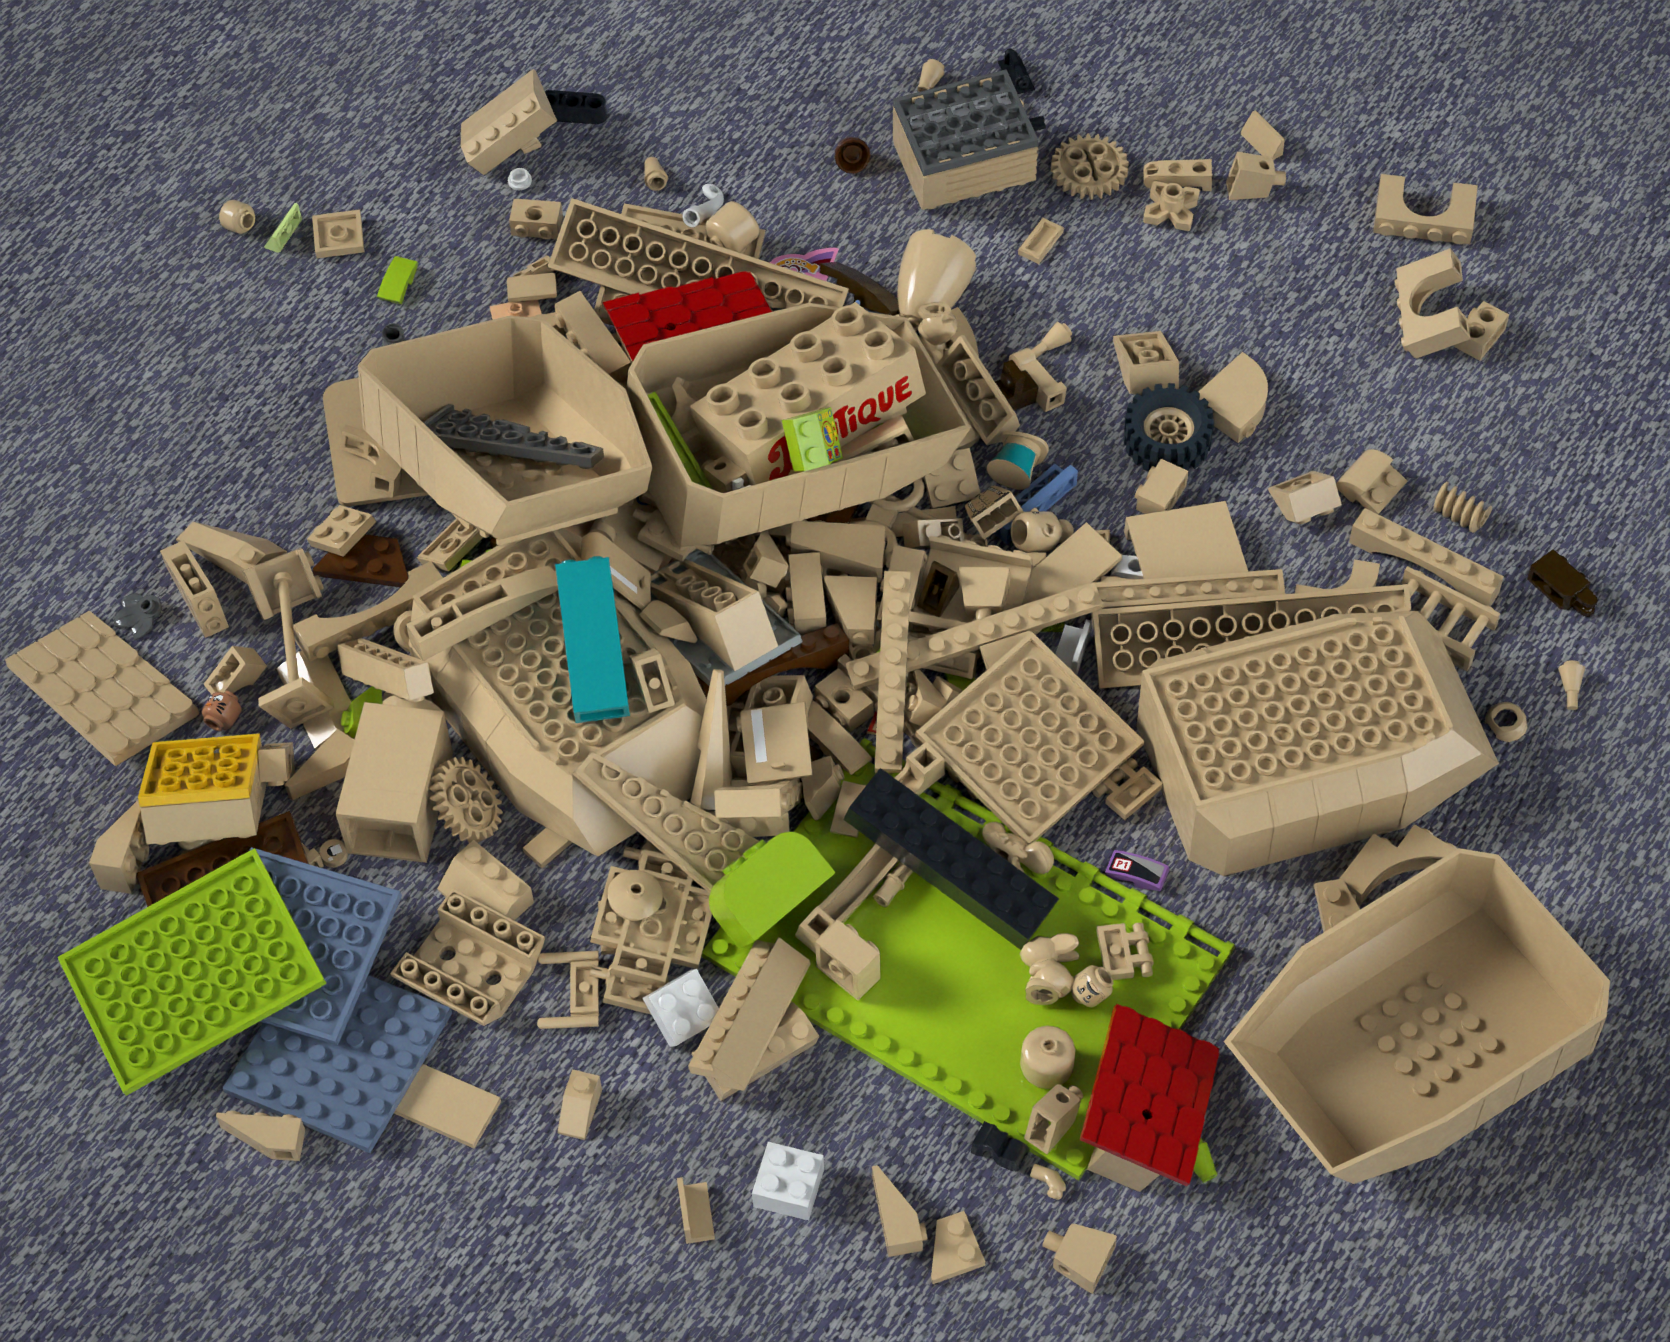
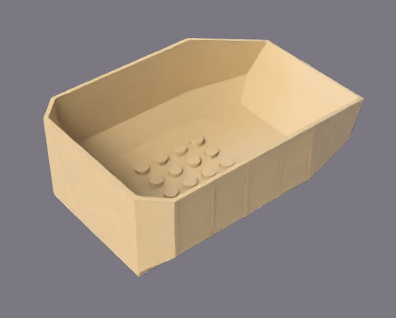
[627,303,971,551]
[358,315,652,546]
[408,528,707,857]
[1137,611,1499,876]
[1224,848,1610,1184]

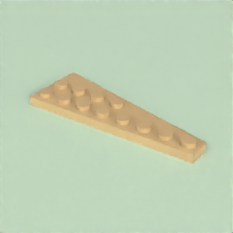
[573,752,759,893]

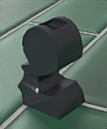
[971,1121,1030,1172]

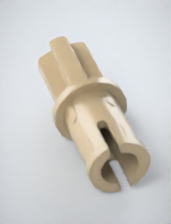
[873,862,913,907]

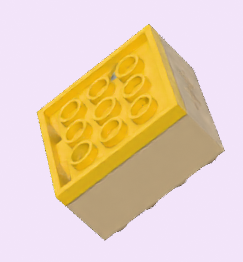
[138,734,267,845]

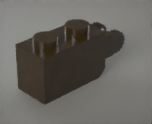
[1527,549,1598,618]

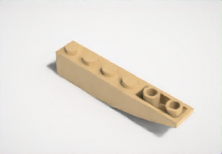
[406,565,558,661]

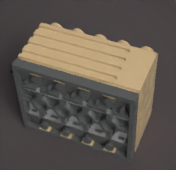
[893,70,1046,210]

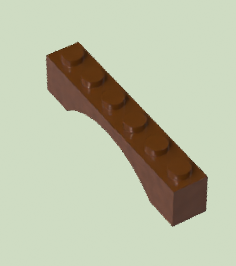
[695,623,849,707]

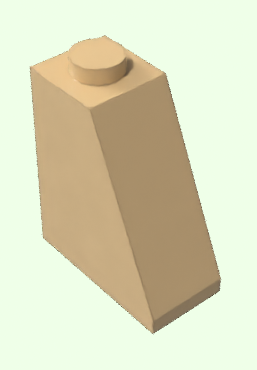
[824,576,877,645]

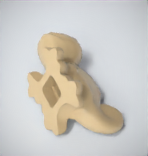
[982,822,1054,874]

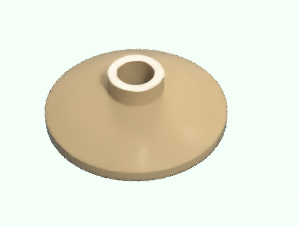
[607,870,663,921]

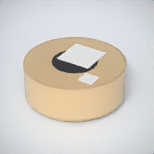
[320,839,348,867]

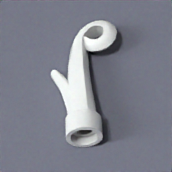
[683,184,724,227]

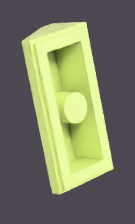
[264,203,302,253]

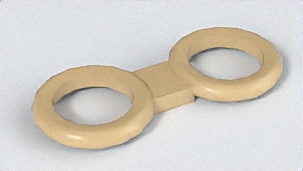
[853,478,925,566]

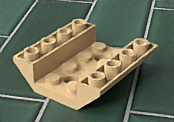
[390,888,545,1026]

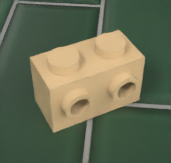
[1135,459,1188,514]

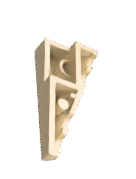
[690,669,732,810]

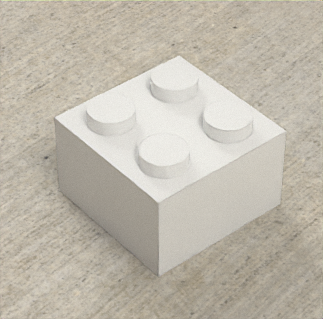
[642,969,719,1047]
[752,1142,824,1221]

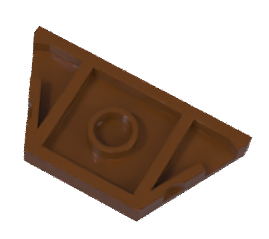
[312,534,408,588]

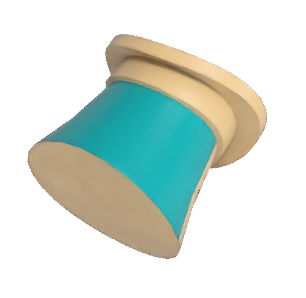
[987,431,1049,490]

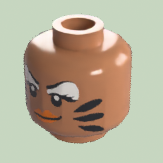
[202,691,242,731]

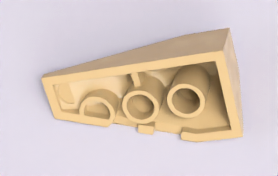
[176,522,287,584]

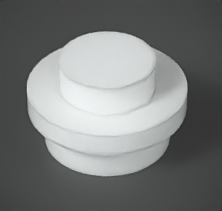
[508,168,532,190]

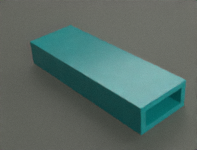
[555,556,630,723]

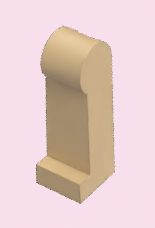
[1143,159,1212,191]
[1009,348,1067,412]

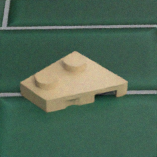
[931,1211,985,1284]

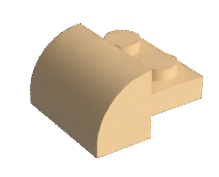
[1336,449,1407,514]

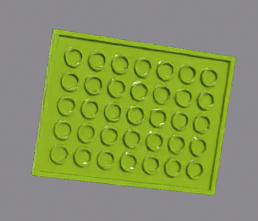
[57,848,327,1096]

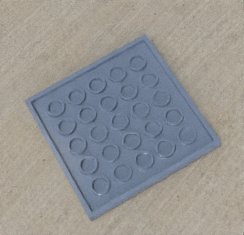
[250,847,402,1045]
[223,975,452,1153]

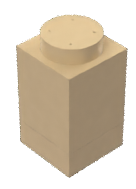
[336,695,453,863]

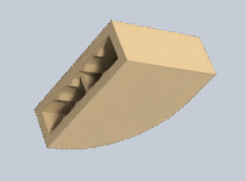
[1198,352,1268,443]

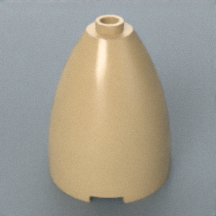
[897,229,976,331]

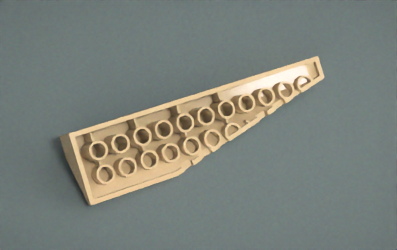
[548,198,849,309]
[1092,584,1411,689]

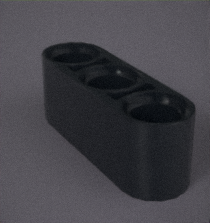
[545,90,607,125]

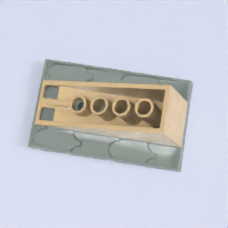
[650,549,803,686]

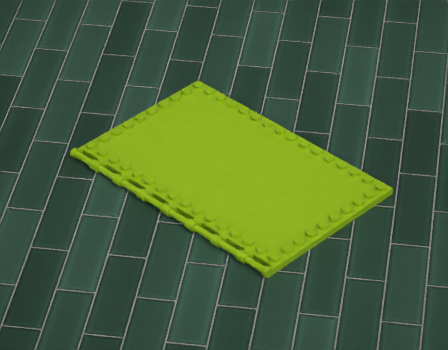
[702,738,1236,1181]

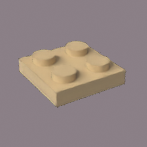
[312,210,365,258]
[923,448,981,509]
[307,505,376,556]

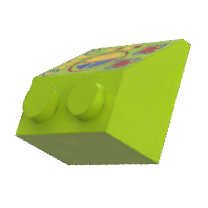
[782,407,843,471]

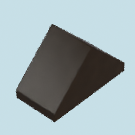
[917,561,960,617]

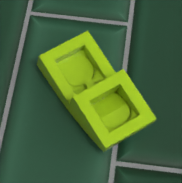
[377,256,418,305]

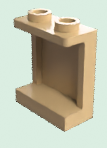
[242,548,324,620]

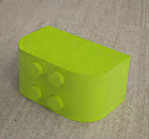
[709,832,836,949]

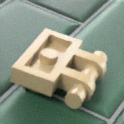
[1092,758,1163,820]
[1097,923,1154,980]

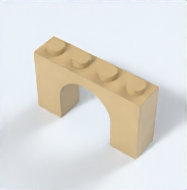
[1373,174,1478,245]
[1395,248,1470,358]
[714,777,804,818]

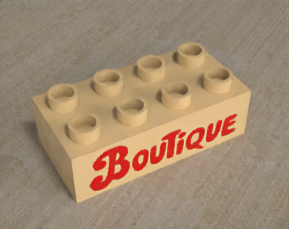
[690,302,926,486]

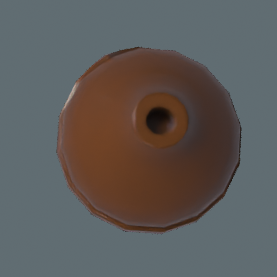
[834,137,871,174]

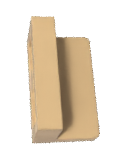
[677,1177,715,1244]

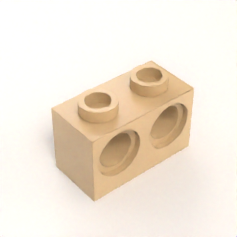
[1455,301,1509,361]

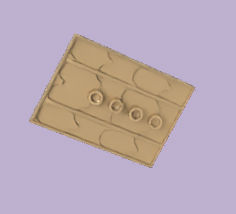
[5,611,199,766]

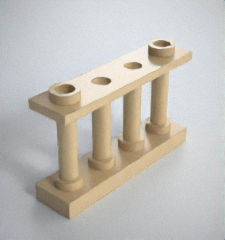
[1402,566,1500,671]

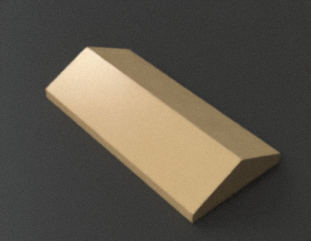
[276,651,351,750]

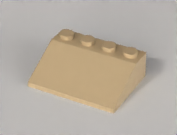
[461,69,557,175]

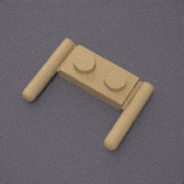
[537,951,599,1029]

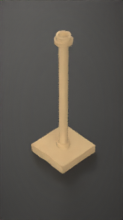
[258,572,334,729]

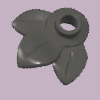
[114,593,162,640]

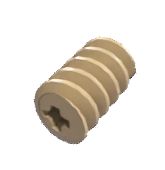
[1433,482,1492,533]

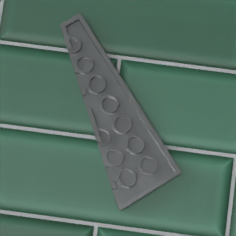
[423,404,604,469]

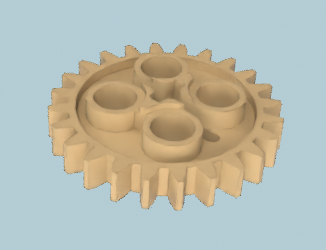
[1051,133,1129,200]
[429,757,503,843]

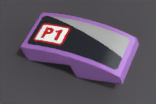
[1105,850,1170,891]

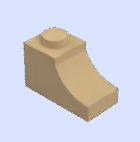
[204,646,267,695]

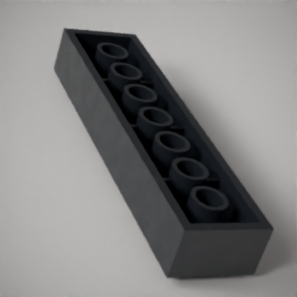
[843,768,1059,950]

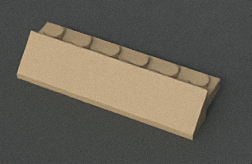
[688,937,811,1091]

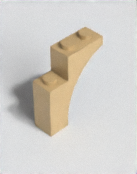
[1340,824,1457,906]

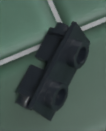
[998,48,1035,94]

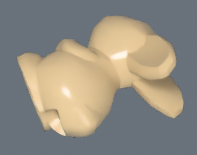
[918,302,958,365]
[1020,933,1079,1005]

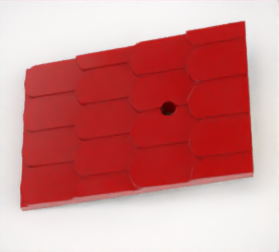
[603,271,772,364]
[1080,1004,1220,1192]

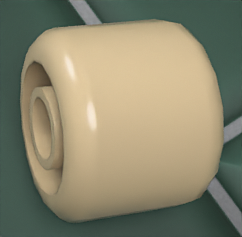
[706,201,760,253]
[1020,1026,1076,1089]

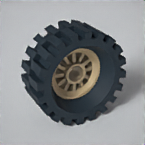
[1123,383,1214,472]

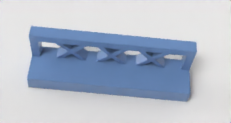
[993,464,1078,544]

